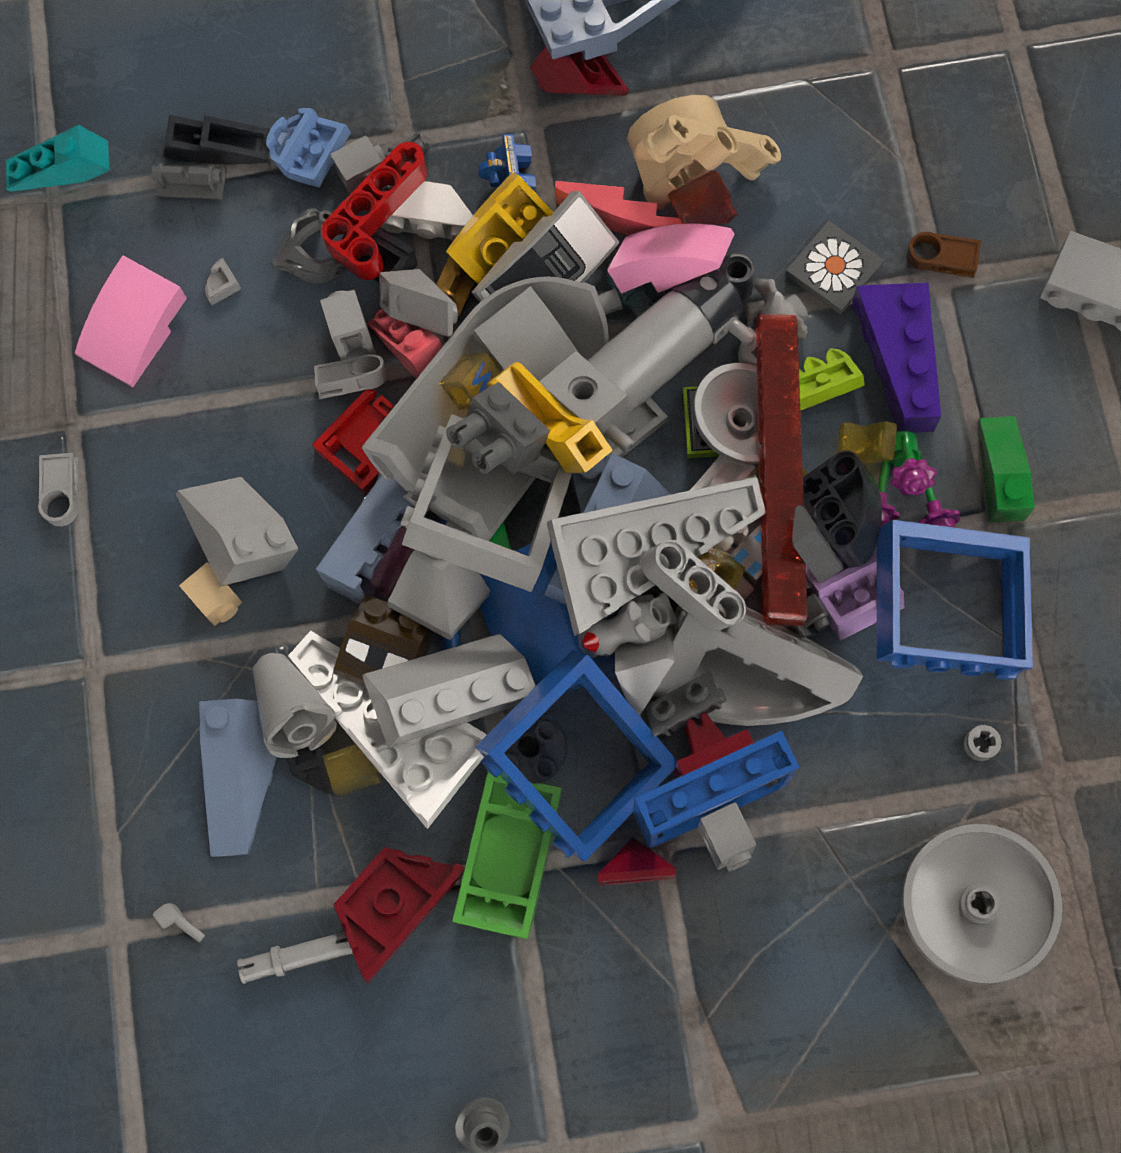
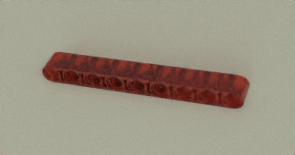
[756,313,807,626]

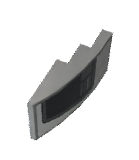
[471,191,620,302]

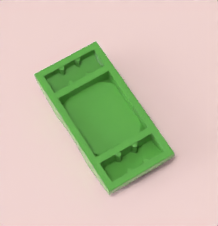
[452,772,562,940]

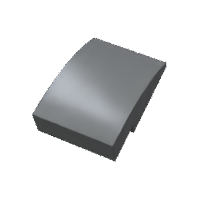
[472,286,578,381]

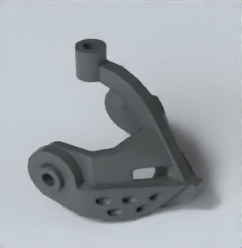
[271,208,348,283]

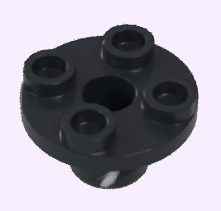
[504,712,568,784]

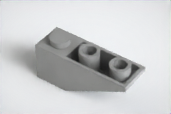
[379,269,458,337]

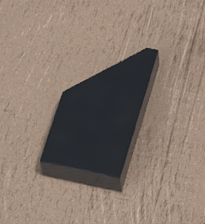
[287,744,338,796]

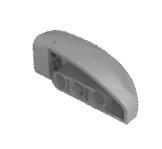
[653,586,863,726]

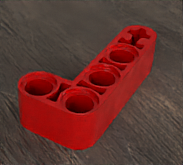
[321,142,428,280]

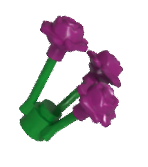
[878,431,960,528]

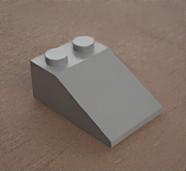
[176,477,298,587]

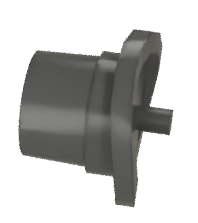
[455,1097,510,1153]

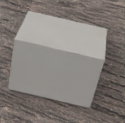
[615,626,675,716]

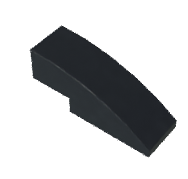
[163,115,270,165]

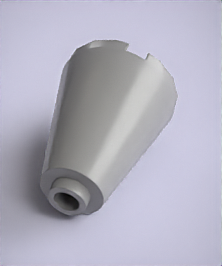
[253,653,337,758]

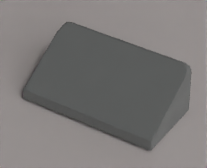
[792,505,843,583]

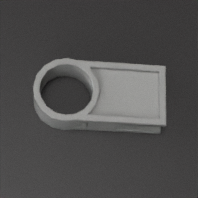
[314,354,388,399]
[38,453,79,527]

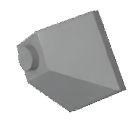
[387,550,490,640]

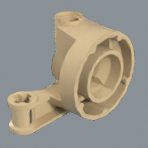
[627,95,781,210]

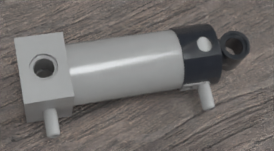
[539,253,757,453]

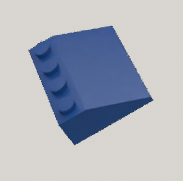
[479,541,616,694]

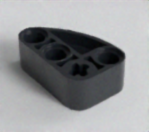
[797,450,882,567]

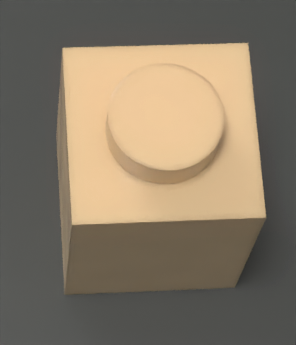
[179,562,243,626]

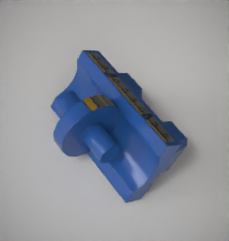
[478,134,536,192]

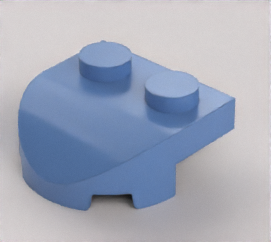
[266,108,351,188]

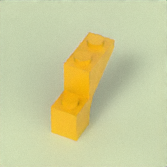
[487,362,612,473]

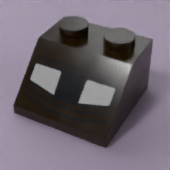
[333,595,432,686]

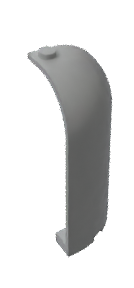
[362,277,608,541]

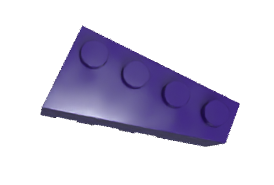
[852,282,941,433]

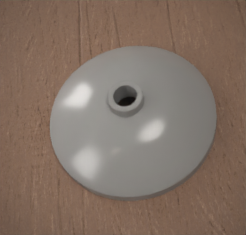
[692,363,798,465]

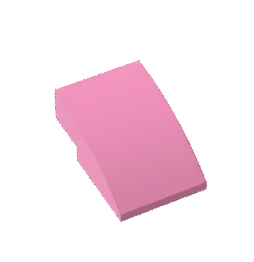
[607,224,734,293]
[75,255,187,387]

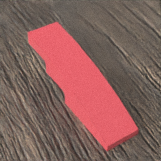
[555,181,690,235]

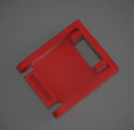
[312,389,394,495]

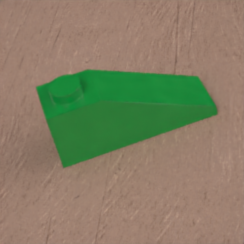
[978,416,1035,522]

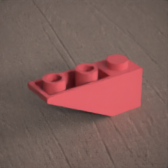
[367,309,443,379]

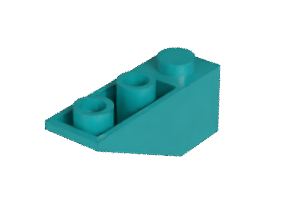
[5,125,110,192]

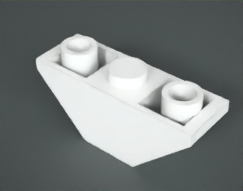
[380,181,473,241]

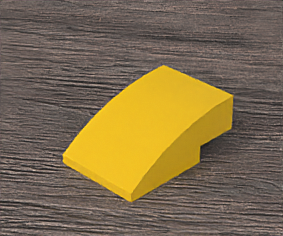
[446,172,554,284]

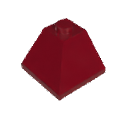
[530,47,630,96]

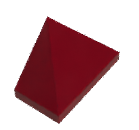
[598,837,676,886]

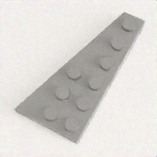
[546,477,766,636]

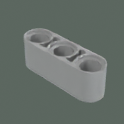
[641,540,746,631]

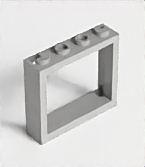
[401,414,572,592]

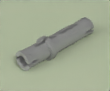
[237,932,353,984]

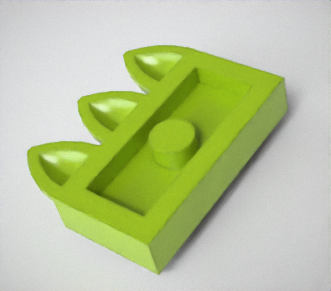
[788,348,865,411]

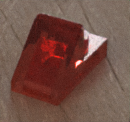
[668,171,738,224]

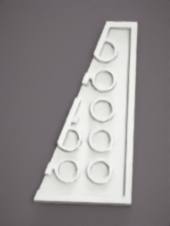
[288,631,487,829]

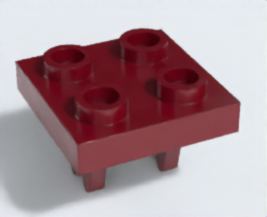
[674,713,754,778]

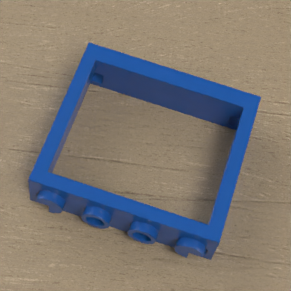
[877,520,1033,680]
[475,650,677,862]
[633,730,800,849]

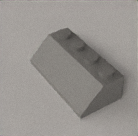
[1040,231,1121,331]
[362,634,536,747]

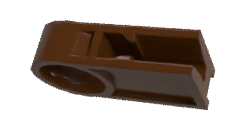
[907,232,981,278]

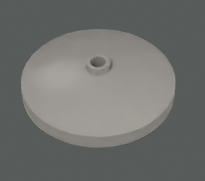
[901,824,1062,984]

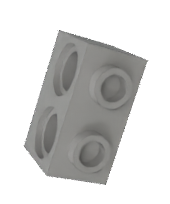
[320,290,376,360]
[698,802,757,872]

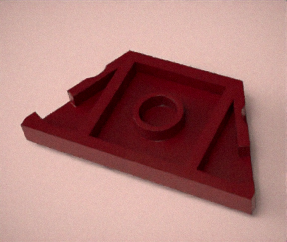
[333,847,465,984]

